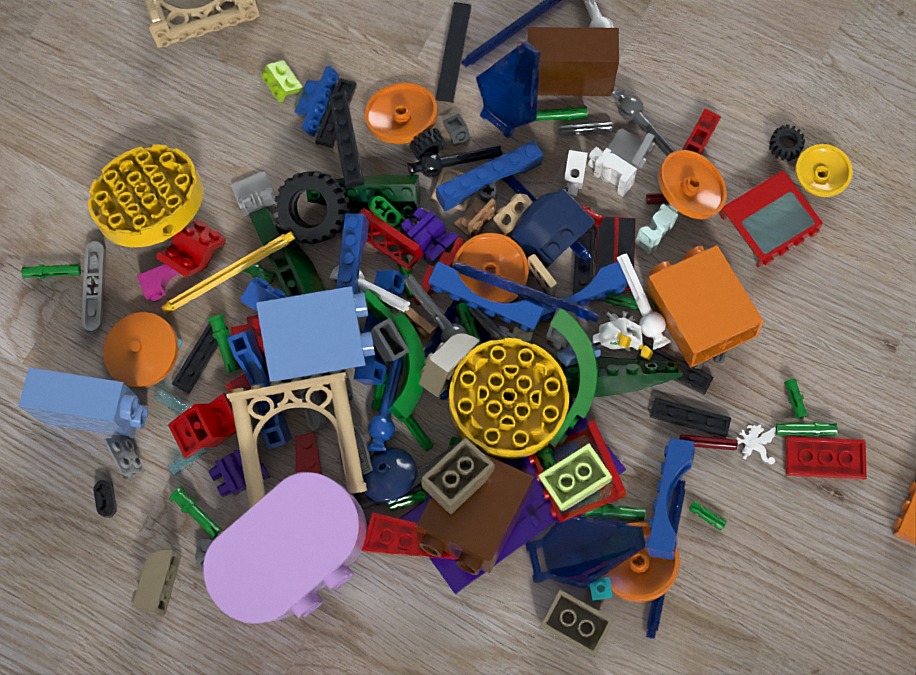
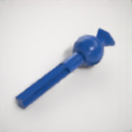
[367,357,404,453]

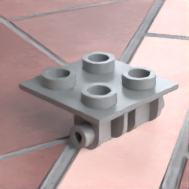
[231,171,277,217]
[104,438,145,479]

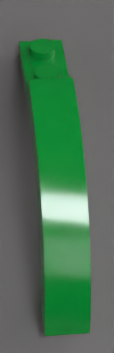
[364,290,426,423]
[549,308,598,447]

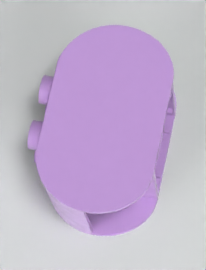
[203,473,367,623]

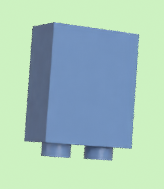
[256,286,375,382]
[19,367,148,438]

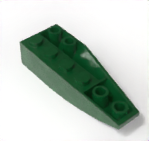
[306,175,420,218]
[249,207,326,297]
[561,356,683,398]

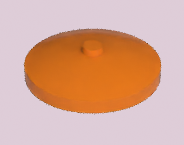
[364,83,438,144]
[658,150,727,219]
[453,233,529,303]
[103,312,179,388]
[598,522,680,602]

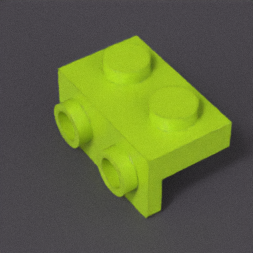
[261,60,303,103]

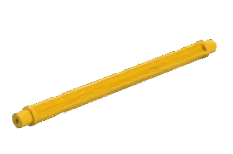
[161,232,295,314]

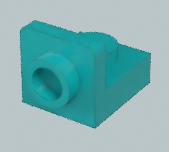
[589,577,612,602]

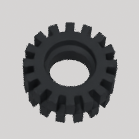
[769,125,805,161]
[410,128,446,160]

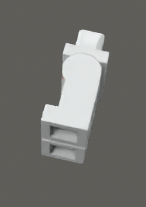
[588,147,637,197]

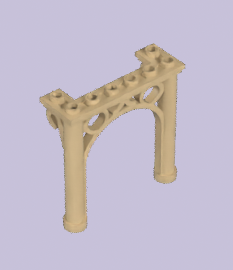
[144,0,260,48]
[227,370,367,510]

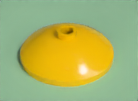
[795,144,853,197]

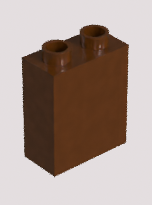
[516,27,619,96]
[417,453,534,575]

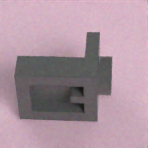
[443,114,470,146]

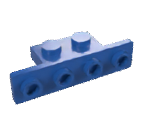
[294,66,339,137]

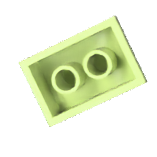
[538,444,612,511]

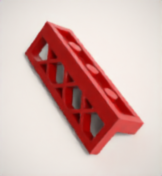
[359,208,423,271]

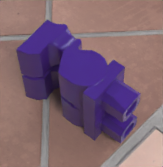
[400,207,458,264]
[208,449,270,497]

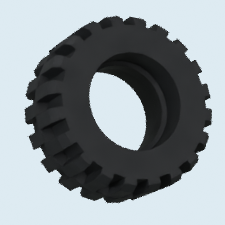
[274,171,350,244]

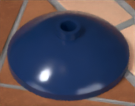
[362,447,417,502]

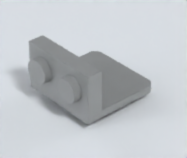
[608,129,655,173]

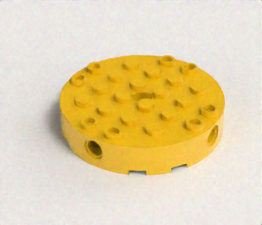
[87,144,203,247]
[448,338,569,459]

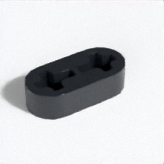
[93,480,117,518]

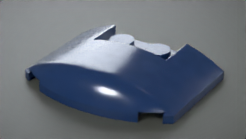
[510,188,596,268]

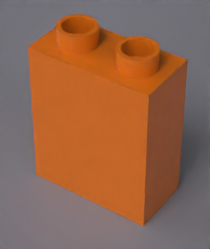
[646,245,764,368]

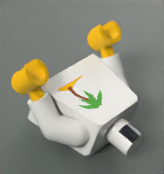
[593,317,653,360]

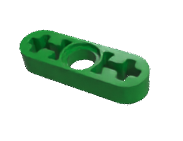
[368,196,406,236]

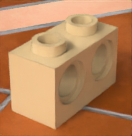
[493,194,533,236]

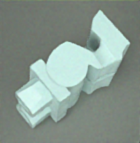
[635,203,678,254]

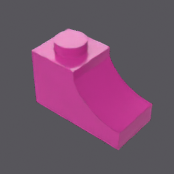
[137,264,179,301]

